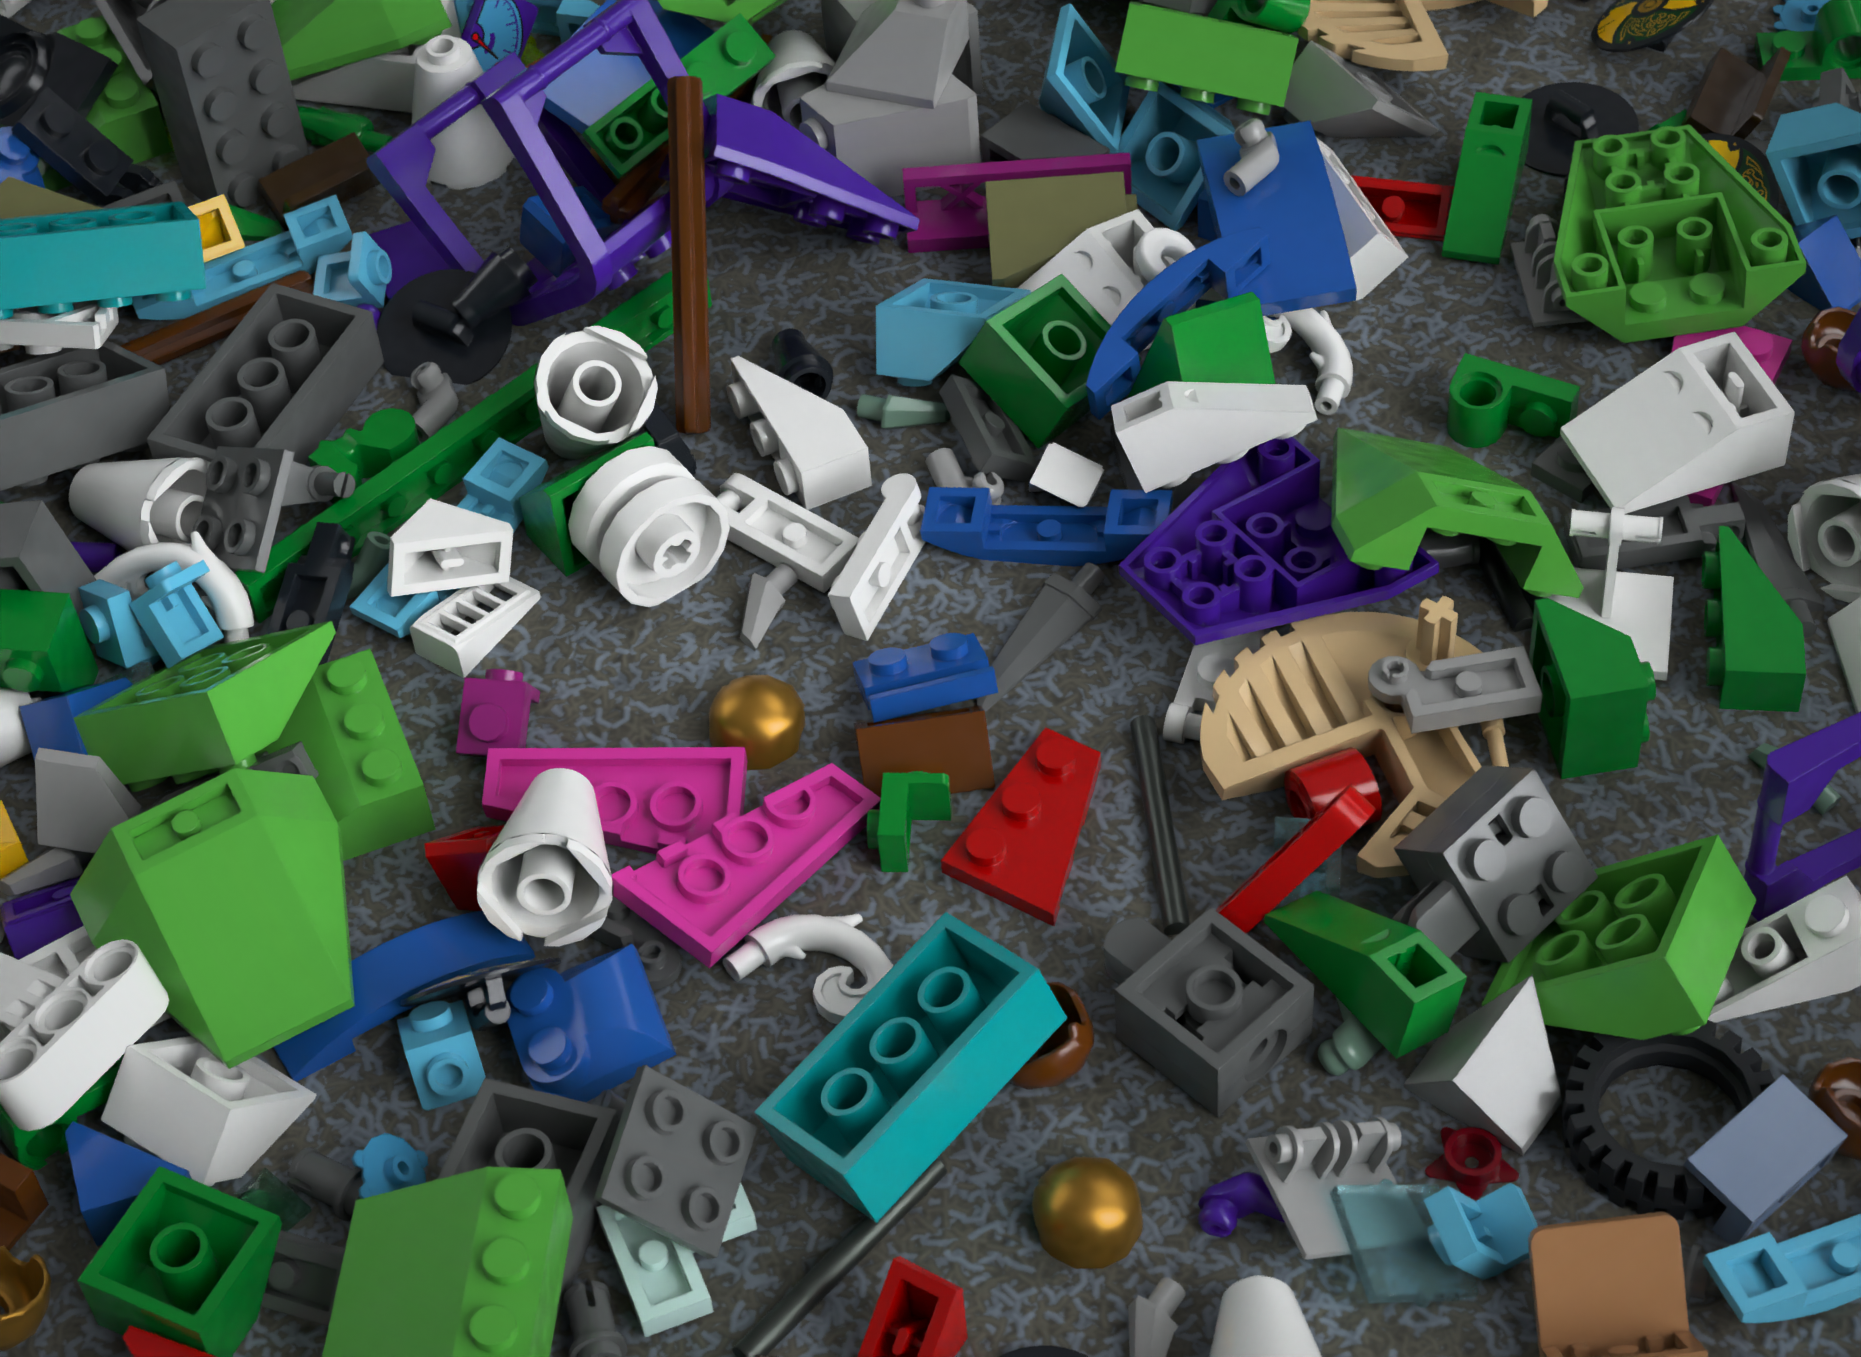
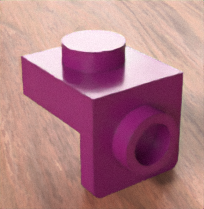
[456,669,540,758]

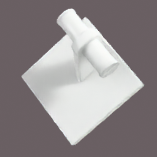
[1543,507,1674,681]

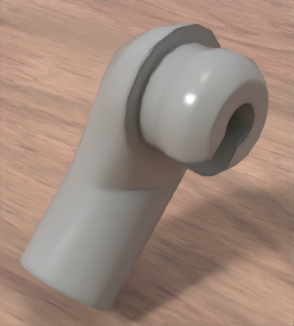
[1223,118,1280,196]
[410,362,459,442]
[925,448,1005,505]

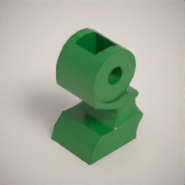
[308,408,420,504]

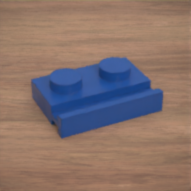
[852,633,998,723]

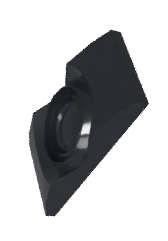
[0,14,119,127]

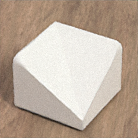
[1029,442,1104,508]

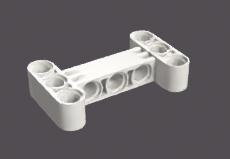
[0,920,169,1131]

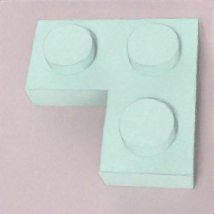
[596,1182,757,1338]

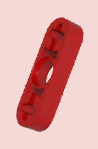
[1215,784,1375,934]

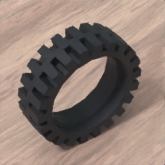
[1561,1020,1775,1220]

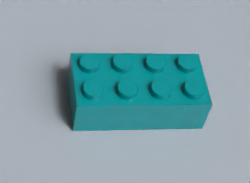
[0,201,206,320]
[754,912,1067,1223]

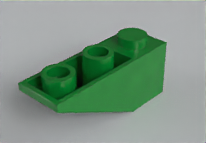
[1442,92,1532,265]
[1701,526,1806,712]
[1263,890,1467,1059]

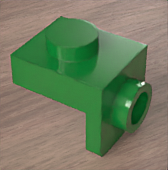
[867,771,952,872]

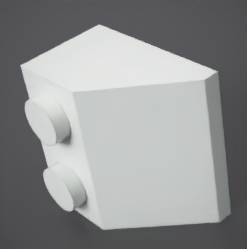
[101,1036,317,1187]

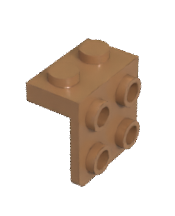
[1528,1212,1708,1357]

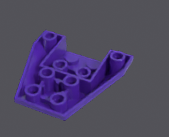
[658,94,920,245]
[1119,437,1439,646]

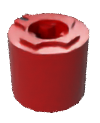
[1284,747,1382,830]

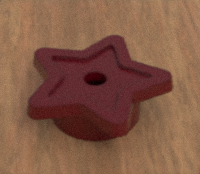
[1425,1127,1519,1201]

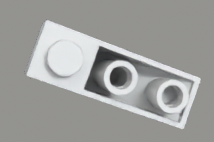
[727,356,872,510]
[1111,381,1318,493]
[1708,875,1861,1023]

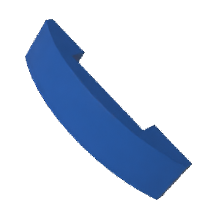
[1086,226,1271,420]
[920,487,1173,567]
[273,911,536,1082]

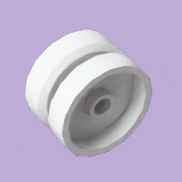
[568,446,730,607]

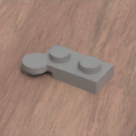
[1368,646,1543,734]

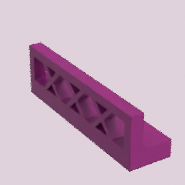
[902,152,1132,253]

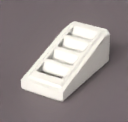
[410,577,541,678]

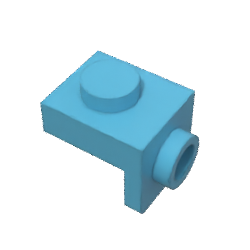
[313,231,392,308]
[129,560,224,669]
[78,579,161,670]
[397,1000,486,1111]
[1424,1183,1538,1280]

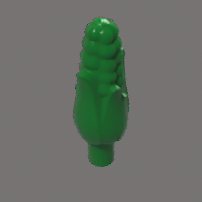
[297,105,394,153]

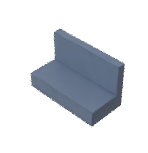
[1684,1074,1848,1245]

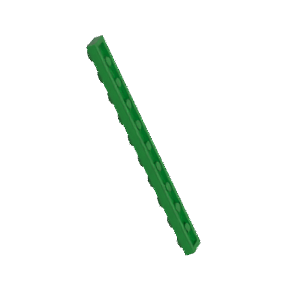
[235,270,712,624]

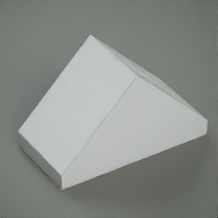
[387,498,513,597]

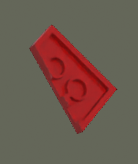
[941,727,1101,927]

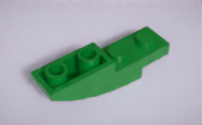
[581,13,776,179]

